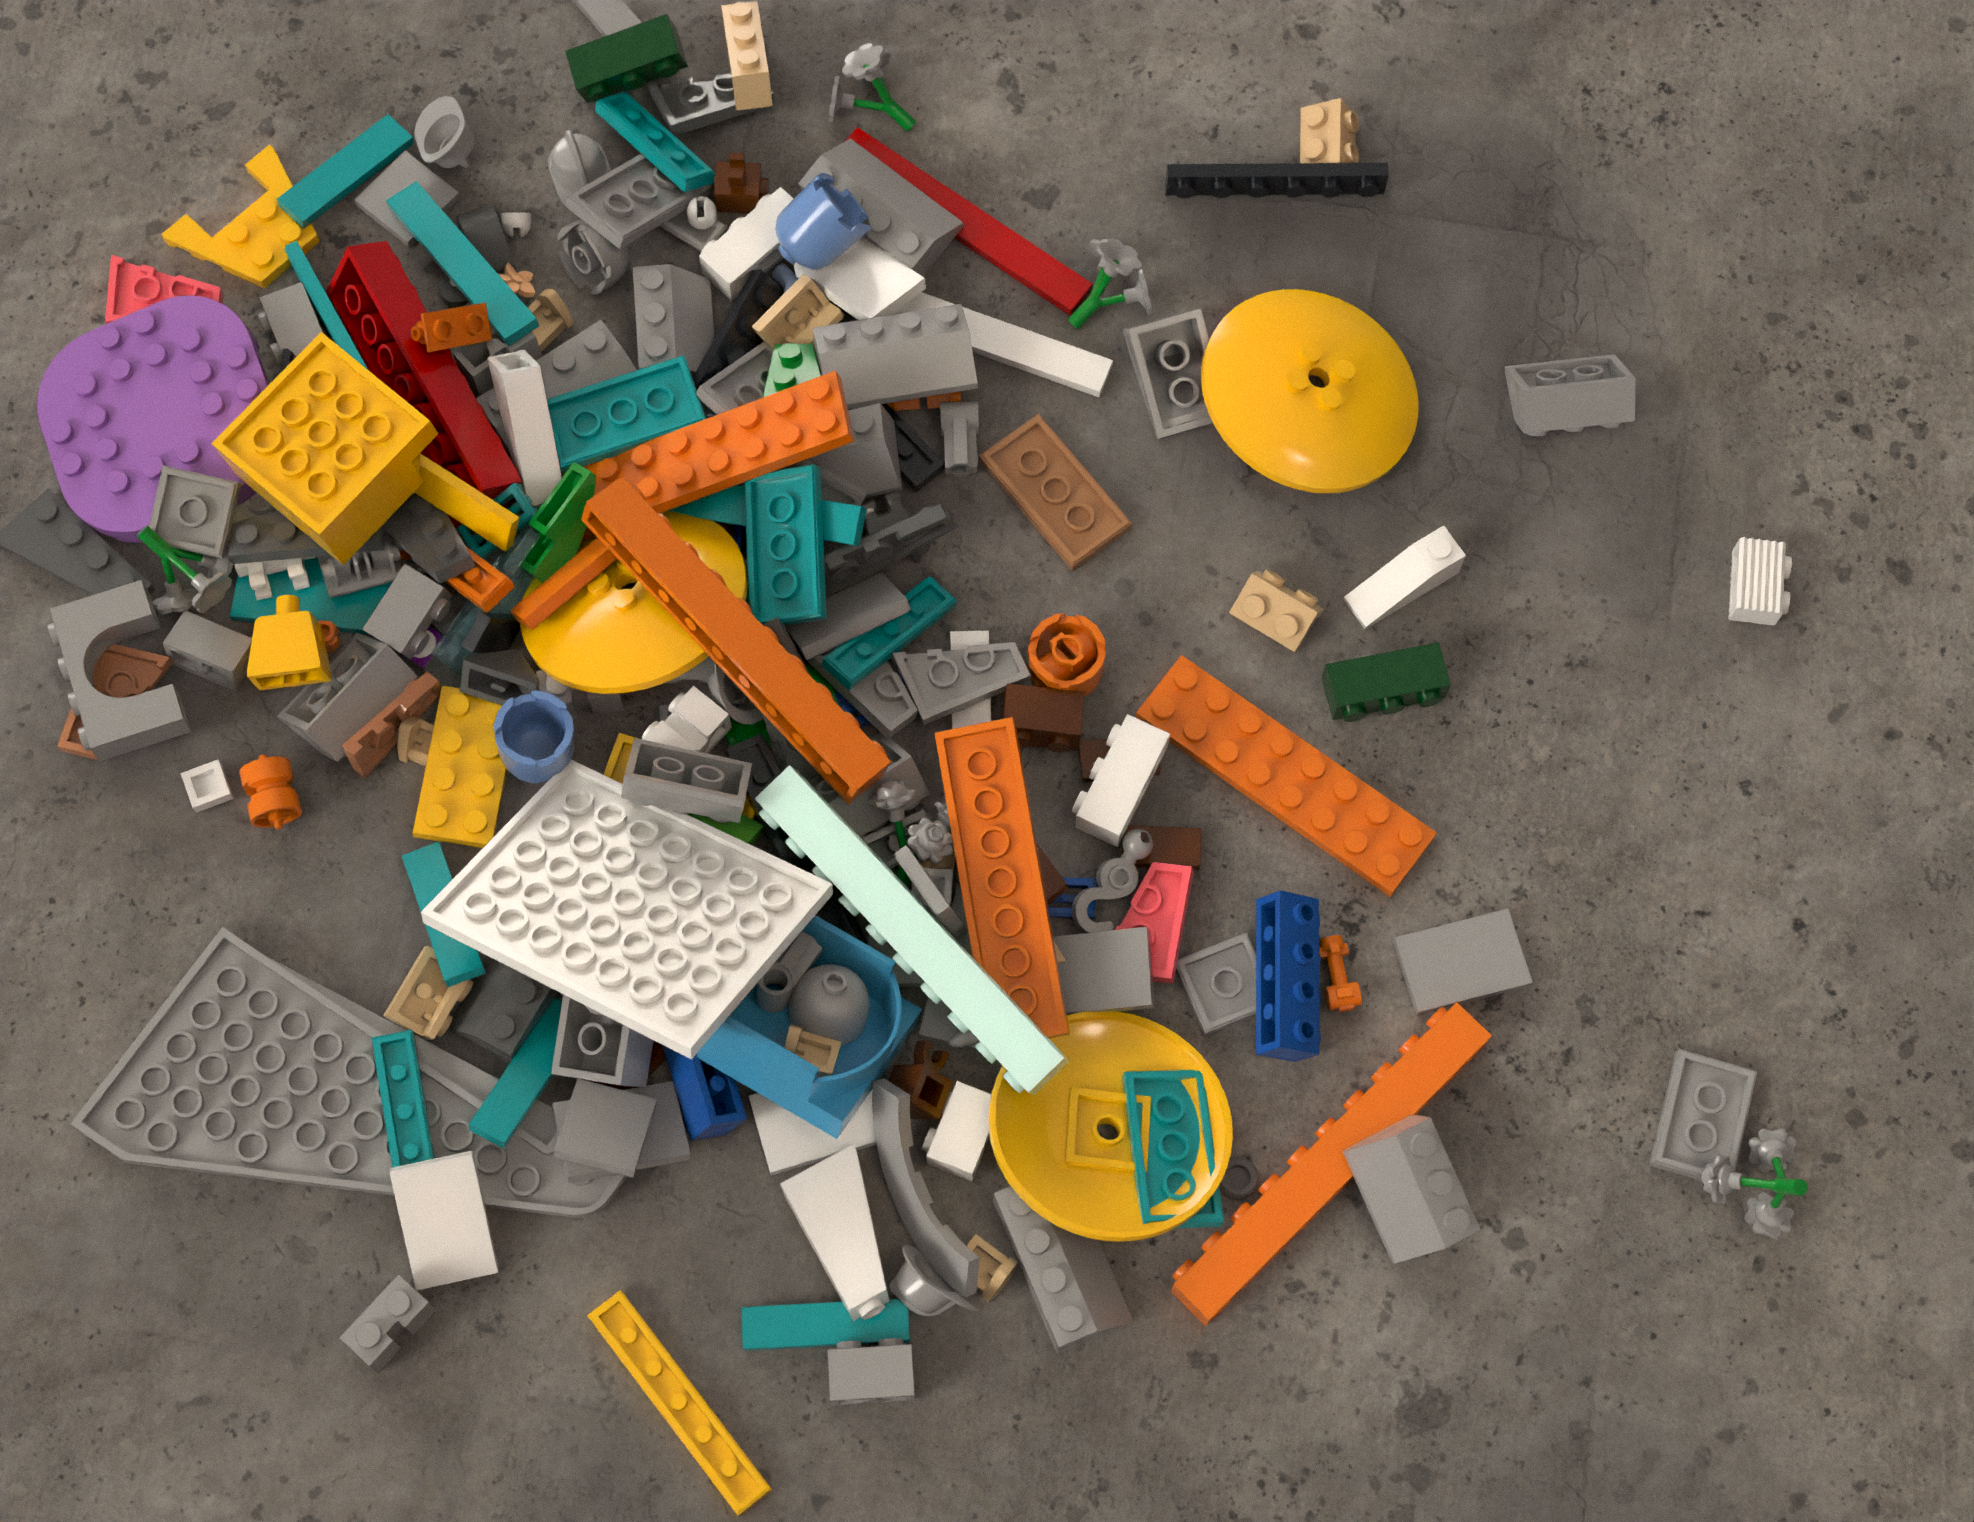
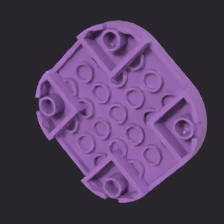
[37,296,270,543]

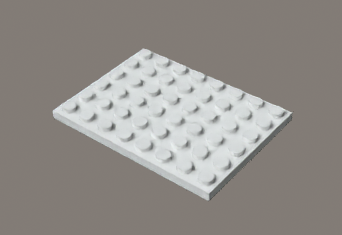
[421,760,833,1059]

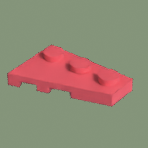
[105,255,224,324]
[1115,862,1194,984]

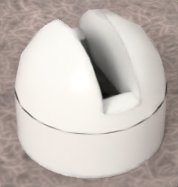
[687,197,717,229]
[501,213,531,238]

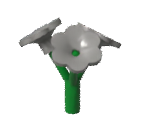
[828,43,916,132]
[1068,239,1152,329]
[136,525,233,614]

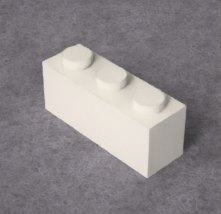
[699,187,793,302]
[1072,714,1170,847]

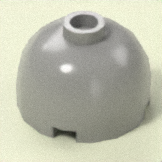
[557,219,629,295]
[788,964,870,1046]

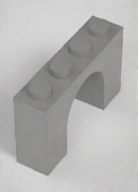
[48,580,192,761]

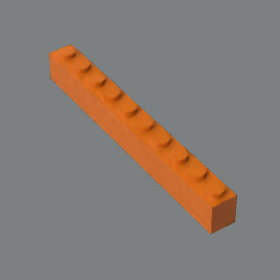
[581,476,891,805]
[1171,1002,1492,1327]

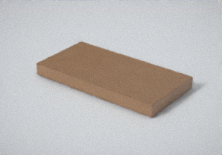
[979,414,1133,571]

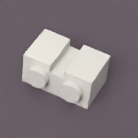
[642,686,732,754]
[922,1081,991,1182]

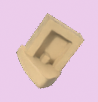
[528,289,573,352]
[397,716,434,766]
[785,1024,842,1077]
[967,1234,1018,1302]

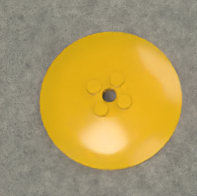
[1201,289,1419,494]
[520,511,748,694]
[988,1011,1233,1242]

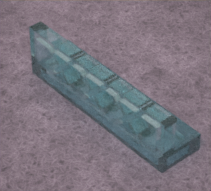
[430,529,540,677]

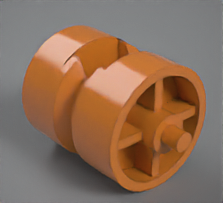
[239,755,302,830]

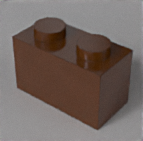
[1001,683,1085,753]

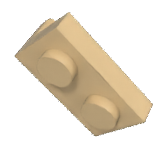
[1300,98,1359,163]
[752,274,844,349]
[1229,569,1324,652]
[383,946,473,1040]

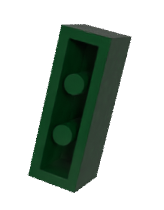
[565,14,688,103]
[1322,642,1451,722]

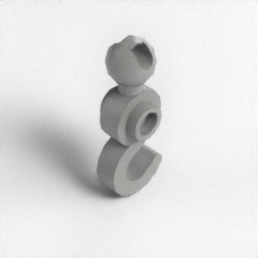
[1072,829,1153,933]

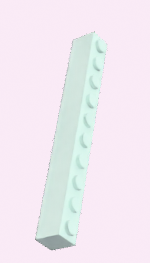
[755,765,1070,1095]

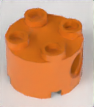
[1027,613,1106,697]

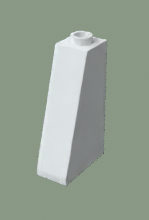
[487,350,562,509]
[780,1144,890,1321]

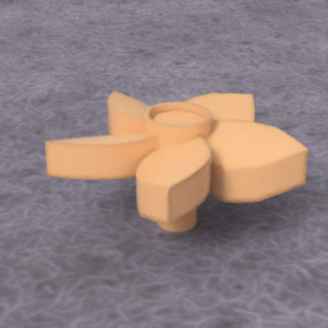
[498,263,535,297]

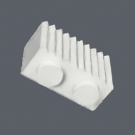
[1728,537,1792,626]

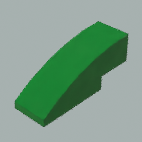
[516,462,596,583]

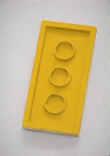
[412,686,507,848]

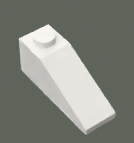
[1343,526,1466,629]

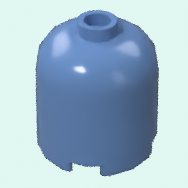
[775,173,871,270]
[493,690,574,784]

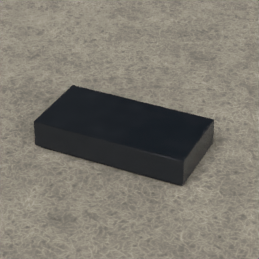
[462,612,521,653]

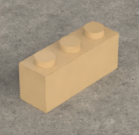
[721,1,773,111]

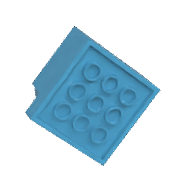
[697,915,922,1139]

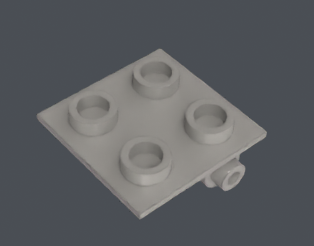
[317,535,402,598]

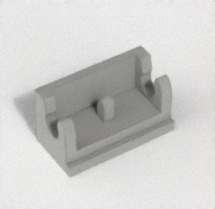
[163,611,252,692]

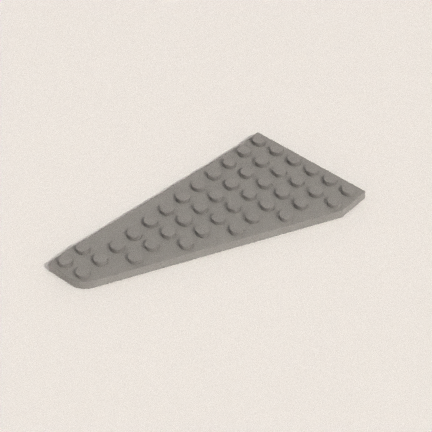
[70,927,628,1218]

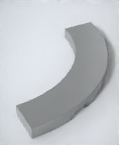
[872,1078,980,1298]

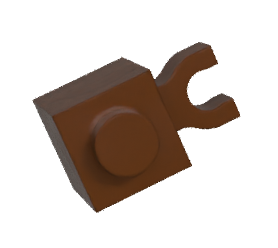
[714,153,769,214]
[888,1041,953,1119]

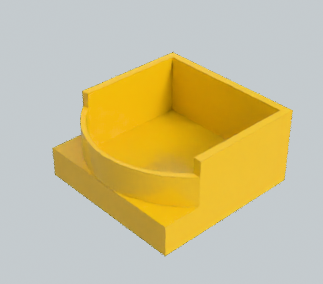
[211,332,438,566]

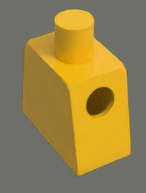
[247,595,332,691]

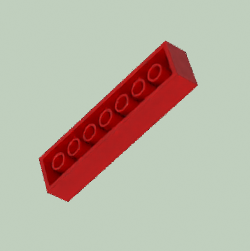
[326,241,522,534]

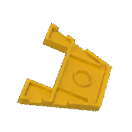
[161,144,320,289]

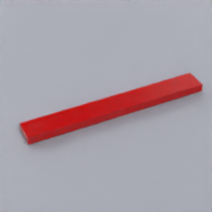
[844,127,1093,316]

